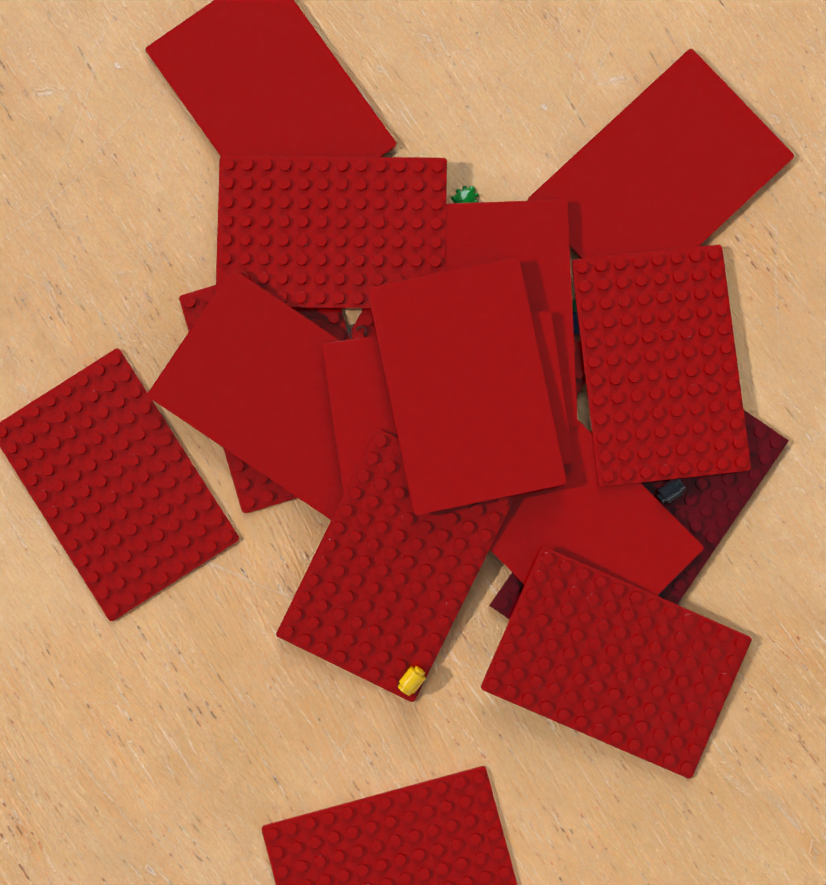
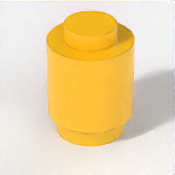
[398,666,426,696]

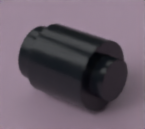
[656,478,686,505]

